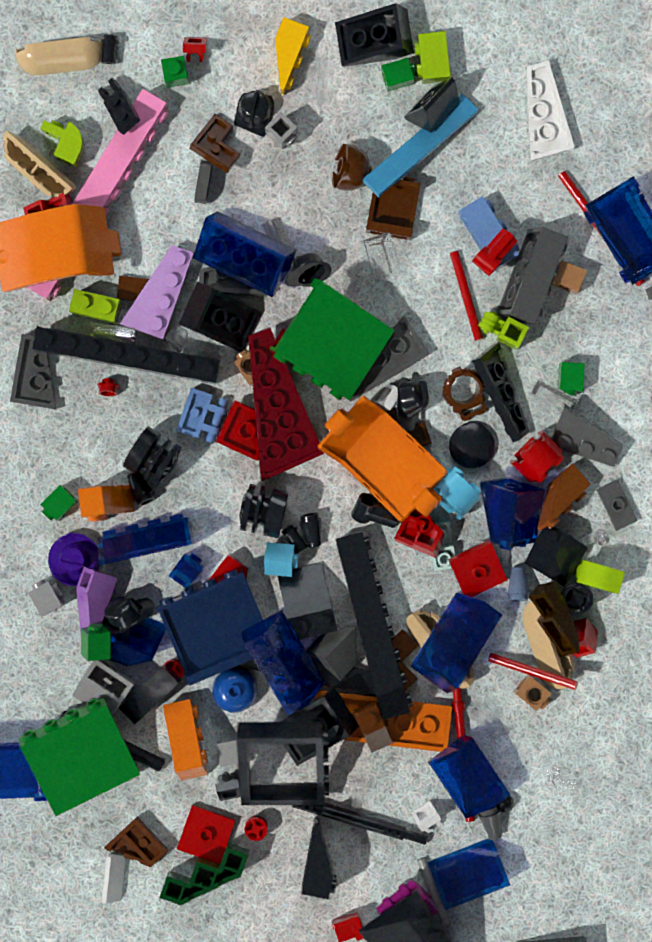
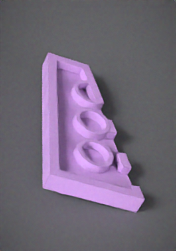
[120,245,194,340]

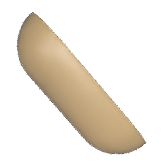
[15,37,103,76]
[2,130,76,197]
[523,601,575,689]
[406,610,474,689]

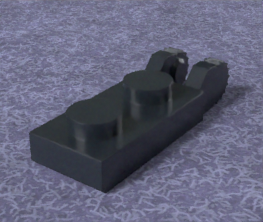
[98,78,141,135]

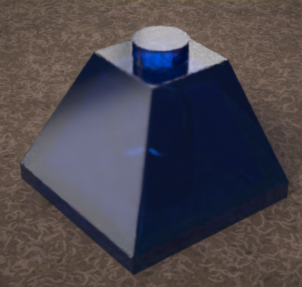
[108,618,166,667]

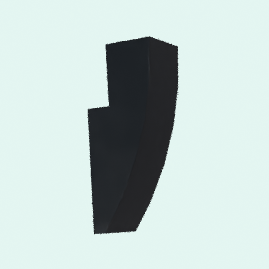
[119,663,182,725]

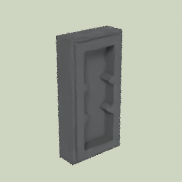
[596,480,637,531]

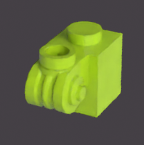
[478,311,529,350]

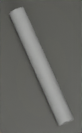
[417,857,451,926]

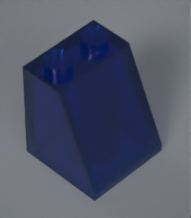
[480,477,545,550]

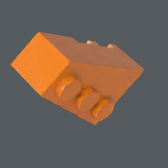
[78,485,135,522]
[163,699,208,781]

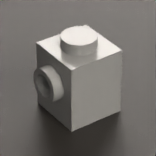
[265,111,298,149]
[28,579,64,617]
[217,738,252,768]

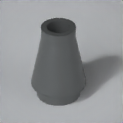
[478,803,502,840]

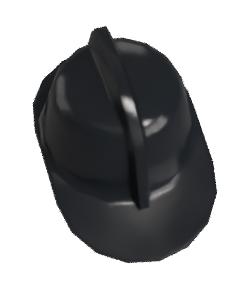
[234,90,274,137]
[285,253,332,287]
[397,377,429,431]
[104,596,155,635]

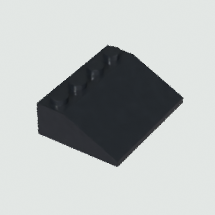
[359,891,455,942]

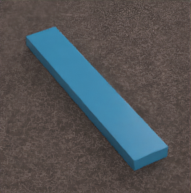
[363,94,478,198]

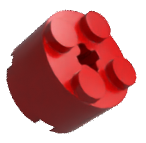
[510,430,564,483]

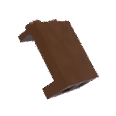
[366,177,421,240]

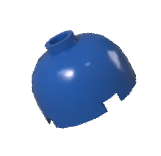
[212,667,258,713]

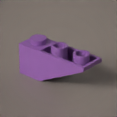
[76,567,118,632]

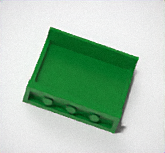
[269,278,395,401]
[18,697,140,817]

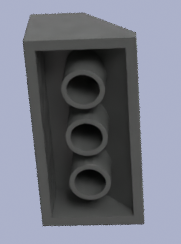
[497,226,568,324]

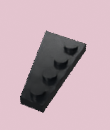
[473,342,529,442]

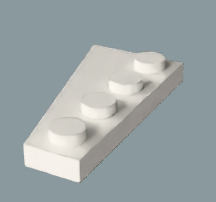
[526,60,575,162]

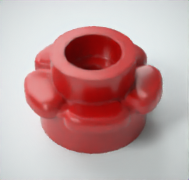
[97,378,120,396]

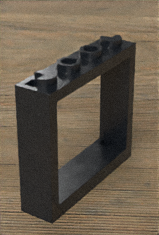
[236,722,329,805]

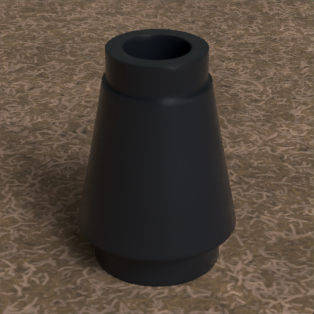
[127,472,155,506]
[299,512,322,548]

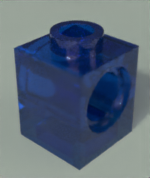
[168,553,204,589]

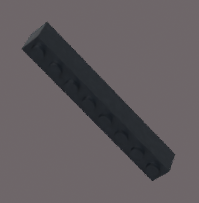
[32,326,220,384]
[335,532,413,720]

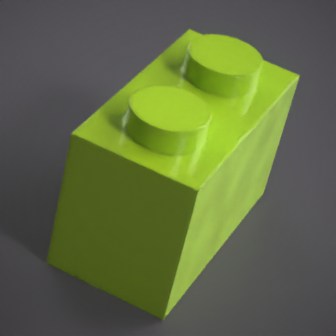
[413,31,451,84]
[69,289,122,325]

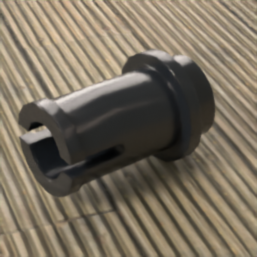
[101,34,119,65]
[281,524,308,554]

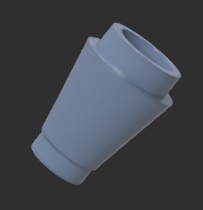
[507,567,530,602]

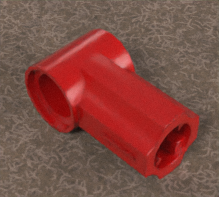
[472,228,517,276]

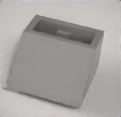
[72,660,136,717]

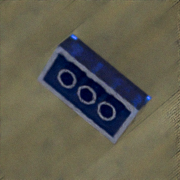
[193,211,297,297]
[97,514,195,565]
[410,593,502,694]
[241,610,325,715]

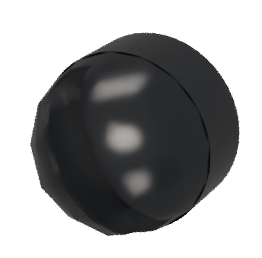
[495,793,514,812]

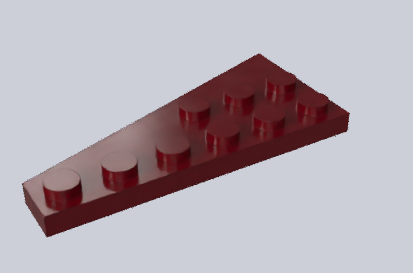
[248,327,324,482]

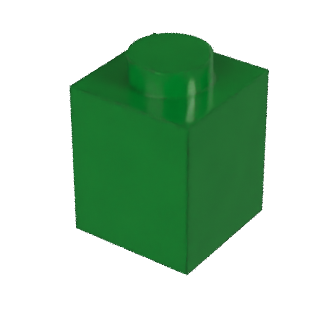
[161,56,189,88]
[381,58,417,92]
[557,362,585,396]
[40,485,79,521]
[81,623,110,661]

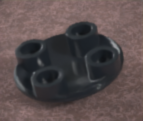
[449,423,495,469]

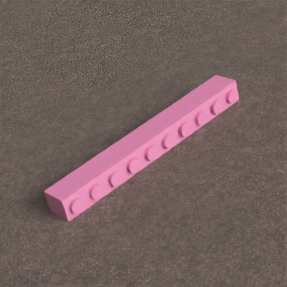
[27,89,169,301]

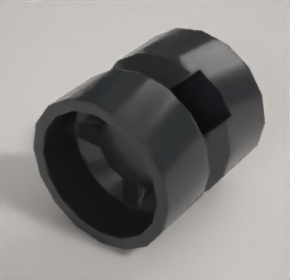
[561,583,594,615]

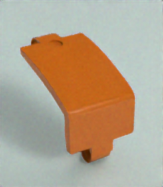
[0,204,122,292]
[318,396,448,522]

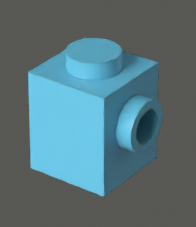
[264,542,298,577]

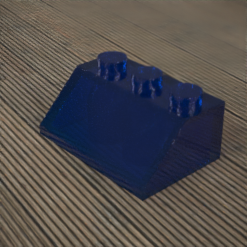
[428,735,510,819]
[427,838,510,911]

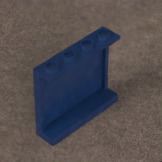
[156,569,275,686]

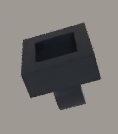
[215,772,241,801]

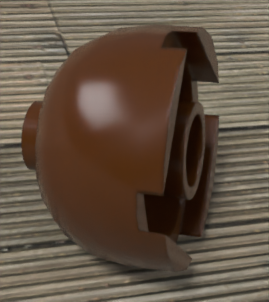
[332,144,372,191]

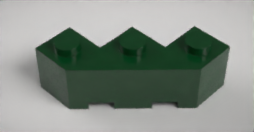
[159,842,250,905]

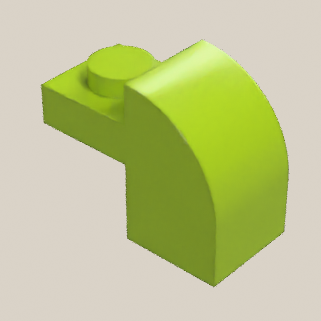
[40,120,85,168]
[575,560,625,594]

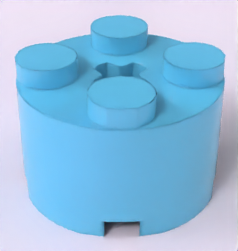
[433,467,481,520]

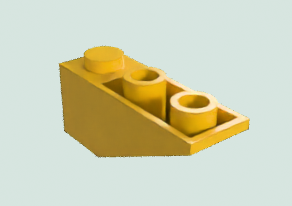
[275,17,312,95]

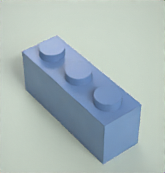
[458,196,520,272]

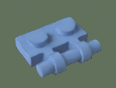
[176,388,228,444]

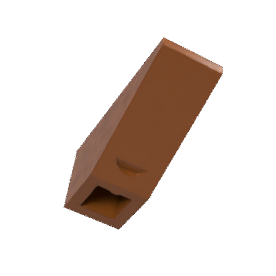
[537,463,591,531]

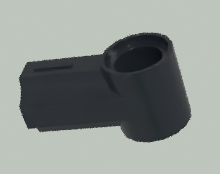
[351,493,398,528]

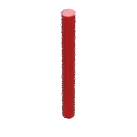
[450,251,483,341]
[488,653,578,690]

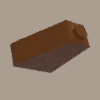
[353,701,393,753]

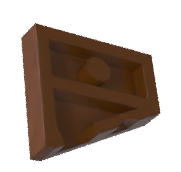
[104,816,169,867]

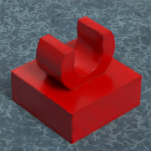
[183,37,207,62]

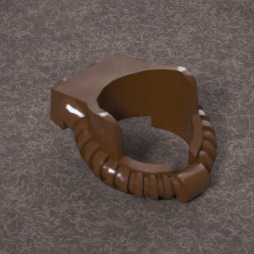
[442,366,488,421]

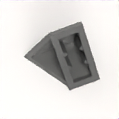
[306,626,356,681]

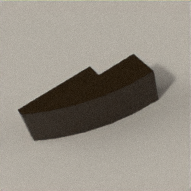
[528,581,580,656]

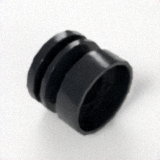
[123,426,182,487]
[239,484,289,538]

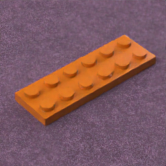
[314,689,452,753]

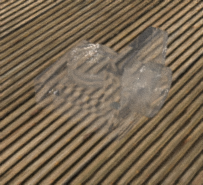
[335,264,366,302]

